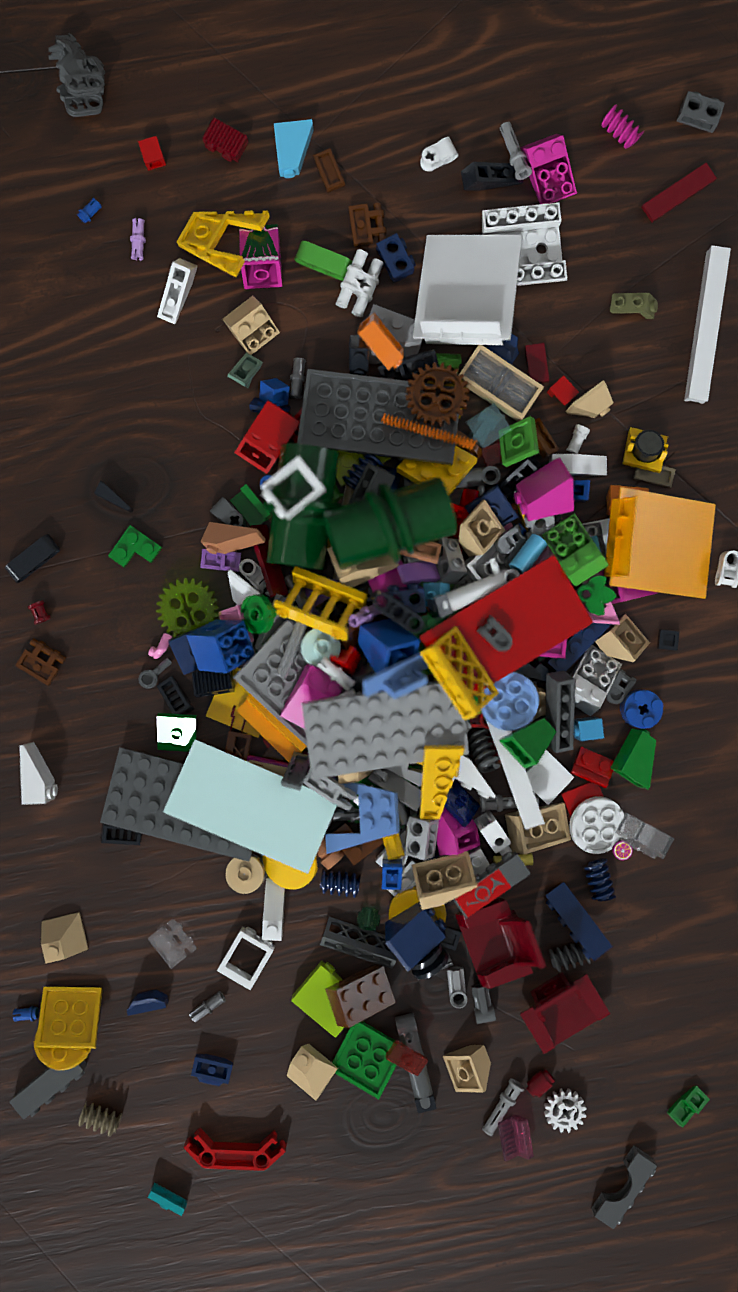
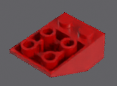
[234,400,300,474]

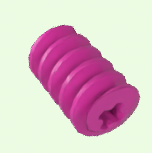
[601,104,644,149]

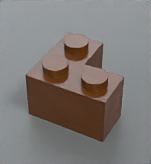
[331,820,384,865]

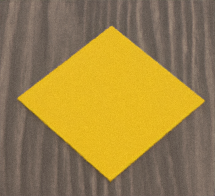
[206,667,260,738]

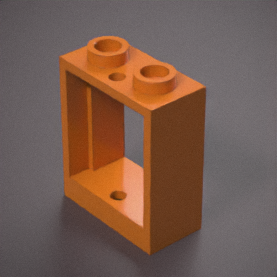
[358,312,404,370]

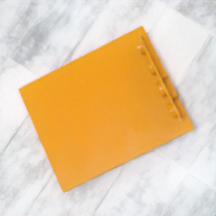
[604,487,716,599]

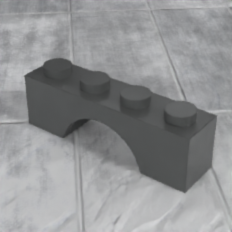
[591,1146,657,1230]

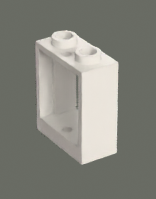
[261,456,326,521]
[217,927,275,990]

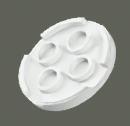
[569,796,626,854]

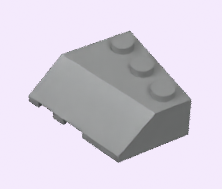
[369,304,423,365]

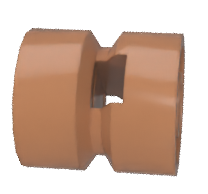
[316,833,345,870]

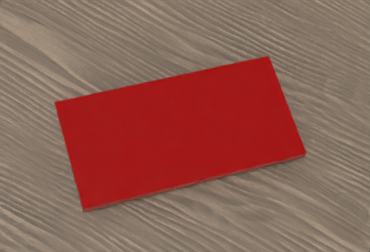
[419,555,593,697]

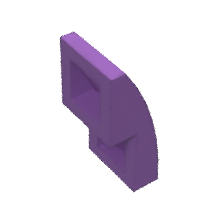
[200,549,241,572]
[397,562,441,584]

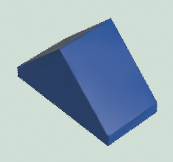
[573,480,590,503]
[382,859,403,890]

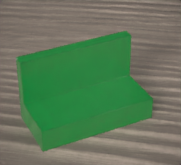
[230,484,272,526]

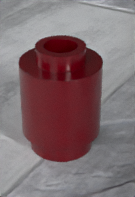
[526,1069,555,1098]

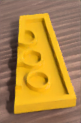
[419,745,465,819]

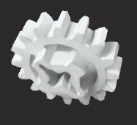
[544,1088,586,1133]

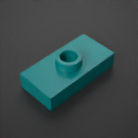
[148,1183,188,1216]

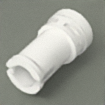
[566,424,590,454]

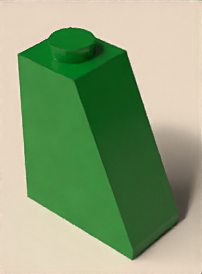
[499,718,557,769]
[611,728,656,790]

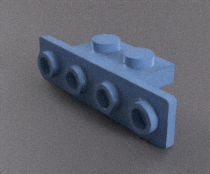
[363,652,429,700]

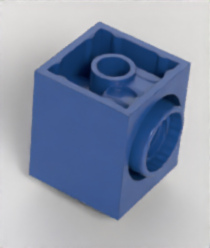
[186,620,255,673]

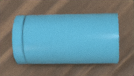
[509,534,547,574]

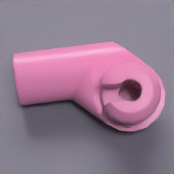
[148,633,172,659]

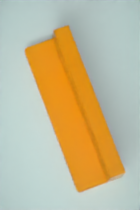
[237,694,307,762]

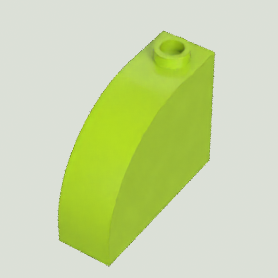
[291,960,344,1038]

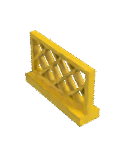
[420,627,499,720]

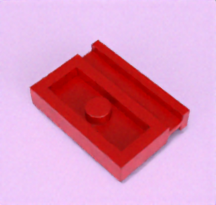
[570,746,614,788]

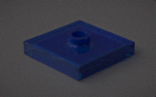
[444,780,480,828]

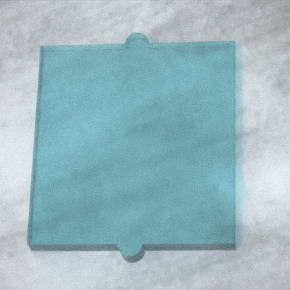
[466,403,512,449]

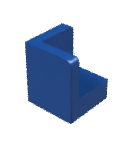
[259,378,289,406]

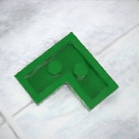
[108,525,162,567]

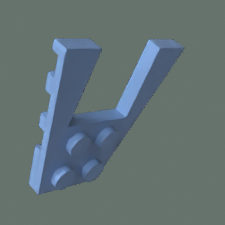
[325,777,400,854]

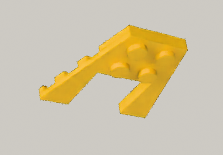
[177,210,270,277]

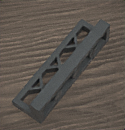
[320,917,397,969]

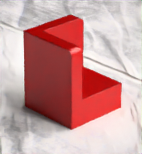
[138,136,166,171]
[547,375,579,405]
[329,646,361,675]

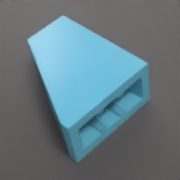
[274,119,313,178]

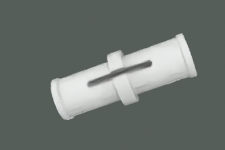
[317,657,355,691]

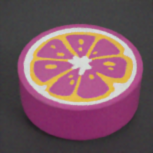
[612,840,633,860]

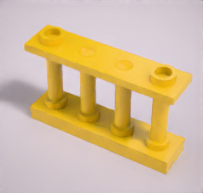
[274,566,367,641]

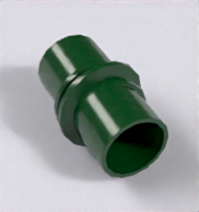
[263,444,342,570]
[323,477,457,570]

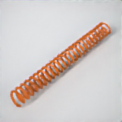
[381,412,477,450]

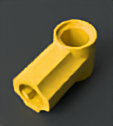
[383,832,405,861]

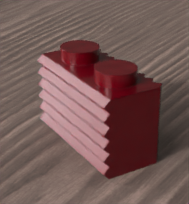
[202,117,249,162]

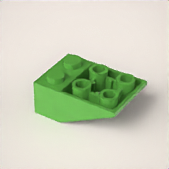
[542,513,609,587]

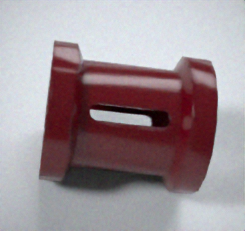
[28,600,51,625]

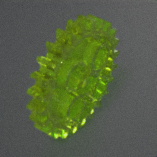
[156,578,219,637]

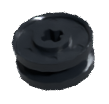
[411,943,449,980]

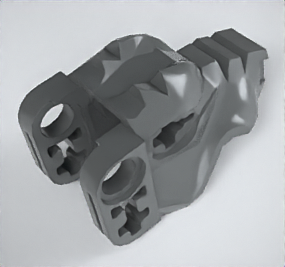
[48,33,105,117]

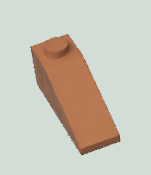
[201,522,266,554]

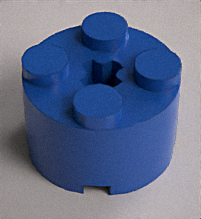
[620,689,663,729]

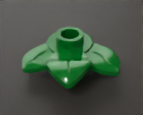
[576,576,617,615]

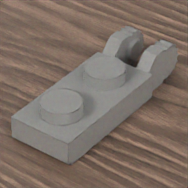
[303,768,357,810]

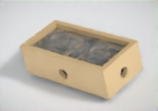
[458,345,544,422]

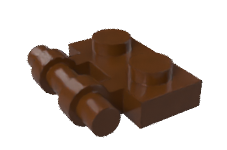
[348,203,387,247]
[15,638,66,686]

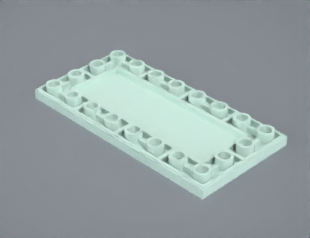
[163,740,337,874]

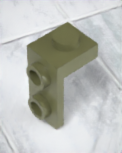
[610,293,658,319]

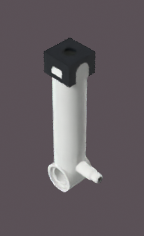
[426,558,520,618]

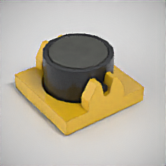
[622,427,669,473]

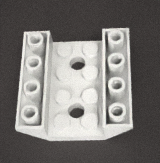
[482,202,567,286]

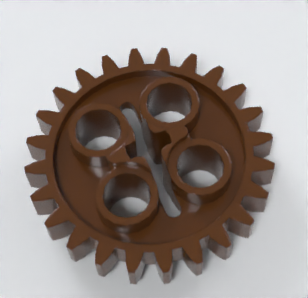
[406,362,470,427]

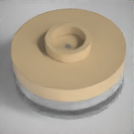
[226,854,266,894]

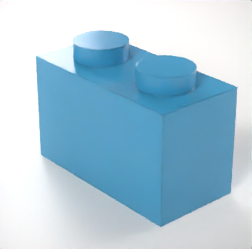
[574,716,604,741]

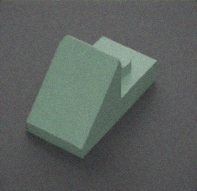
[228,352,263,388]

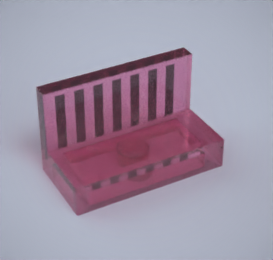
[498,1115,534,1162]

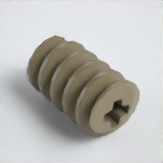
[78,1101,123,1137]

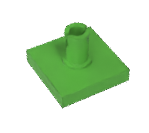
[499,416,539,467]

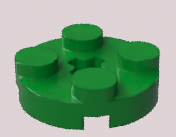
[241,594,277,634]

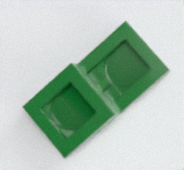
[666,1085,710,1128]

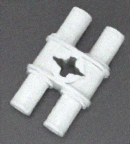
[335,249,384,317]

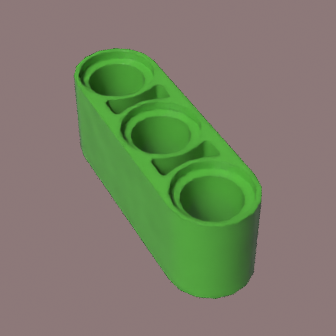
[294,241,352,281]

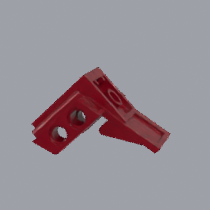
[455,898,546,989]
[520,972,610,1054]

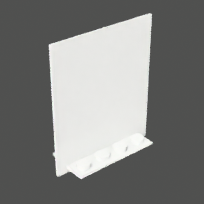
[413,234,522,345]

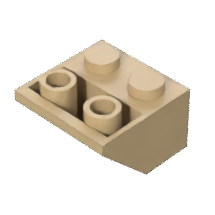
[222,296,280,355]

